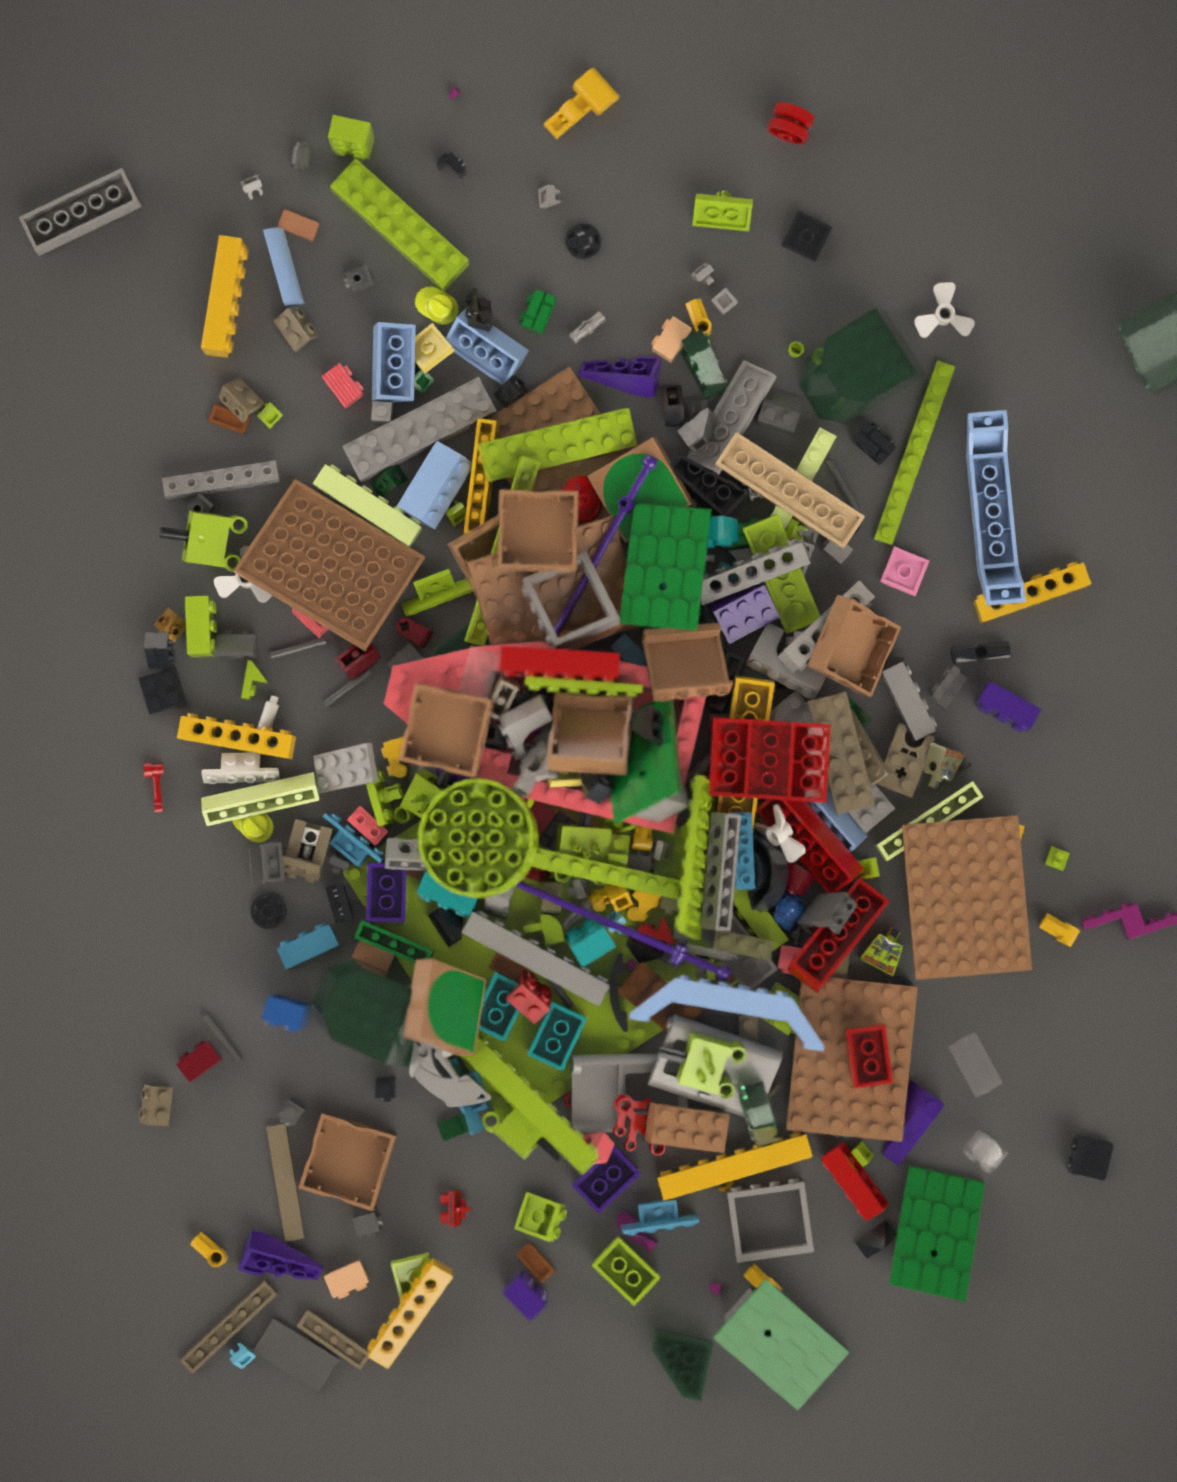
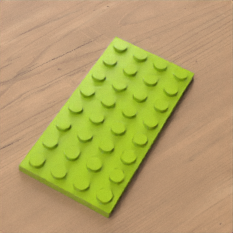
[675,775,717,940]

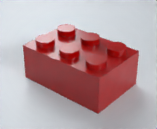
[844,1024,893,1089]

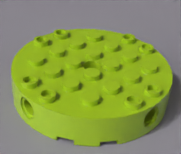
[418,779,538,898]

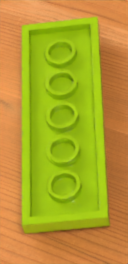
[743,513,821,634]
[523,676,643,699]

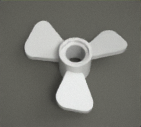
[914,282,975,338]
[214,546,272,603]
[754,804,805,863]

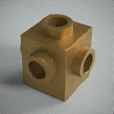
[154,608,186,642]

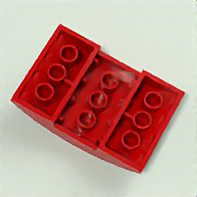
[709,717,831,803]

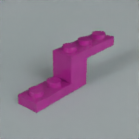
[1080,902,1177,940]

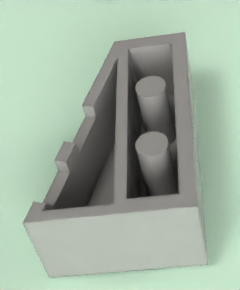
[484,886,515,919]

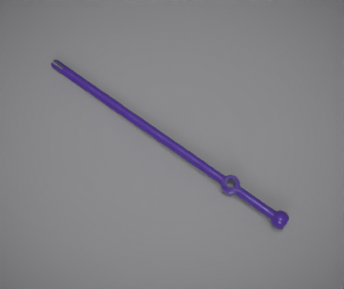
[546,455,658,643]
[516,881,731,981]

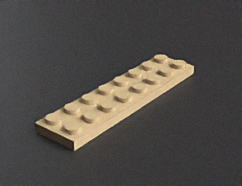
[715,432,865,549]

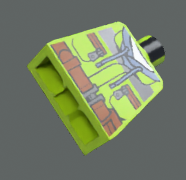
[859,927,903,976]

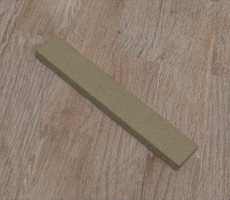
[267,1124,305,1242]
[180,1279,278,1375]

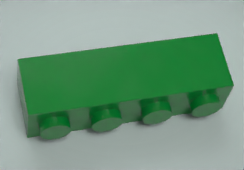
[354,920,435,964]

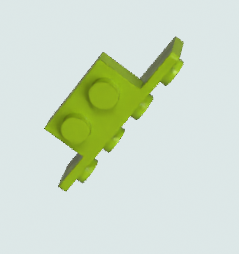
[401,569,473,617]

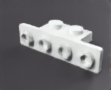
[202,752,280,784]

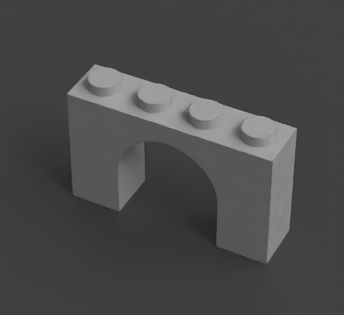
[745,623,826,700]
[499,696,552,771]

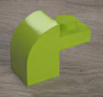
[608,834,630,867]
[523,915,565,945]

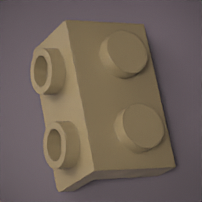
[274,305,319,352]
[219,378,264,423]
[139,1084,173,1126]

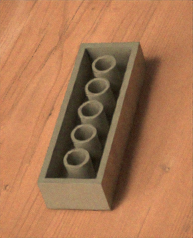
[807,692,875,815]

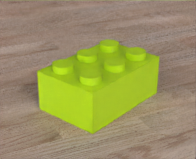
[328,115,375,161]
[185,596,217,658]
[592,1235,661,1306]

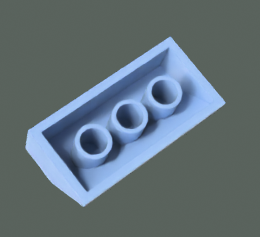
[446,307,529,385]
[372,322,416,403]
[397,441,472,529]
[806,790,868,852]

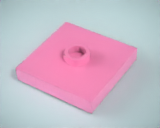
[880,546,930,596]

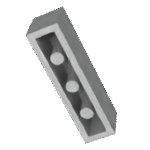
[881,662,937,742]

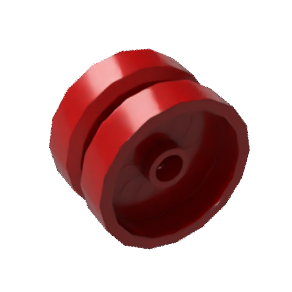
[767,102,815,145]

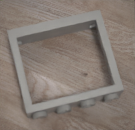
[521,552,619,650]
[727,1178,814,1263]

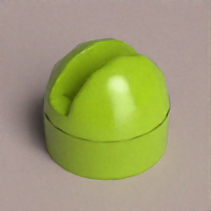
[788,341,804,358]

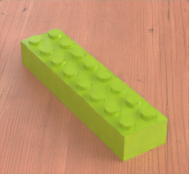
[330,158,469,292]
[477,408,637,482]

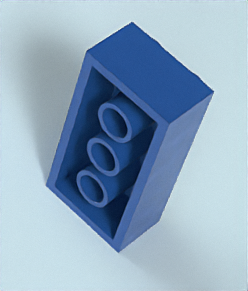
[261,994,313,1032]

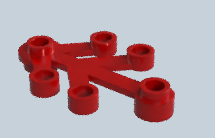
[613,1094,666,1156]

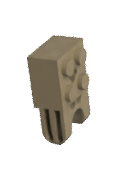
[875,723,935,799]

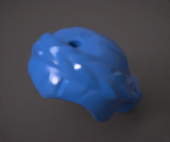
[773,892,805,932]

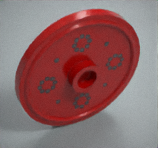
[562,475,602,524]

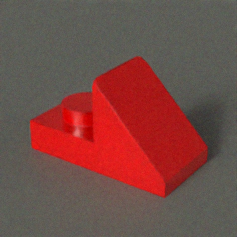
[637,917,675,945]

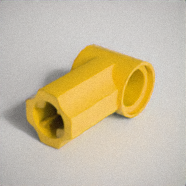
[685,298,712,339]
[630,825,653,852]
[1039,913,1080,948]
[190,1231,228,1267]
[743,1263,783,1292]

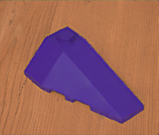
[882,1081,945,1166]

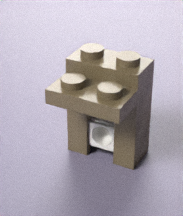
[283,819,334,884]

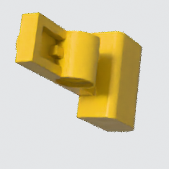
[544,67,619,139]

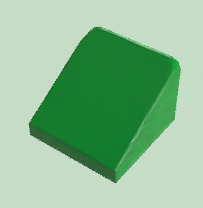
[414,366,435,394]

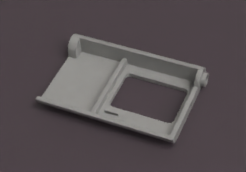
[647,1014,783,1121]
[571,1053,688,1133]

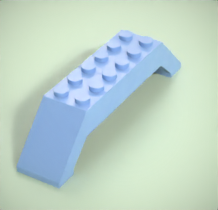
[966,410,1026,606]
[629,975,824,1051]

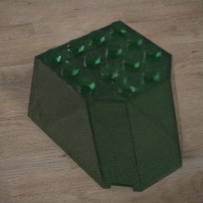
[1118,292,1177,394]
[799,308,926,425]
[312,958,420,1067]

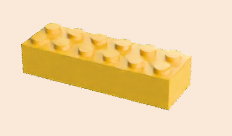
[201,235,249,358]

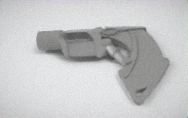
[513,716,559,797]
[409,1041,491,1107]

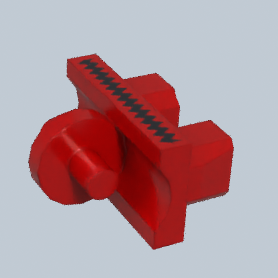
[440,1190,471,1227]

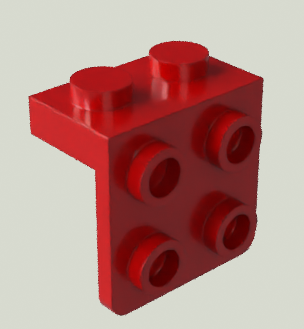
[506,969,552,1024]

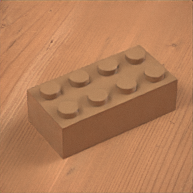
[644,1102,730,1153]

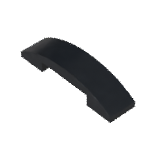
[610,954,628,1032]

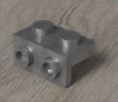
[930,665,967,708]

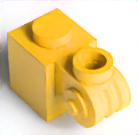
[381,737,407,778]
[589,884,634,913]
[626,890,661,923]

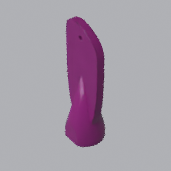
[616,1211,658,1252]

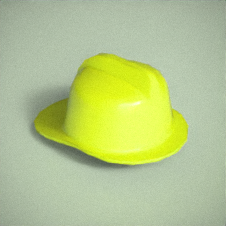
[415,287,459,324]
[232,813,274,843]

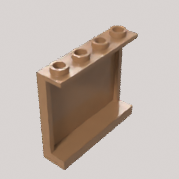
[642,623,733,701]

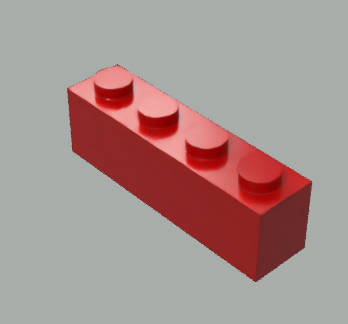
[821,1141,890,1222]

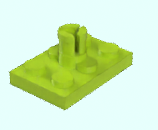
[692,191,753,231]
[366,768,403,826]

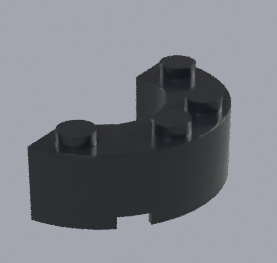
[748,835,789,911]

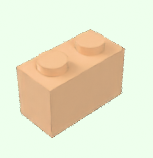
[651,316,692,363]
[324,1259,370,1299]

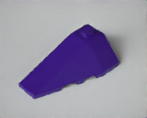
[578,356,662,398]
[238,1230,323,1280]

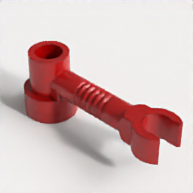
[143,762,164,812]

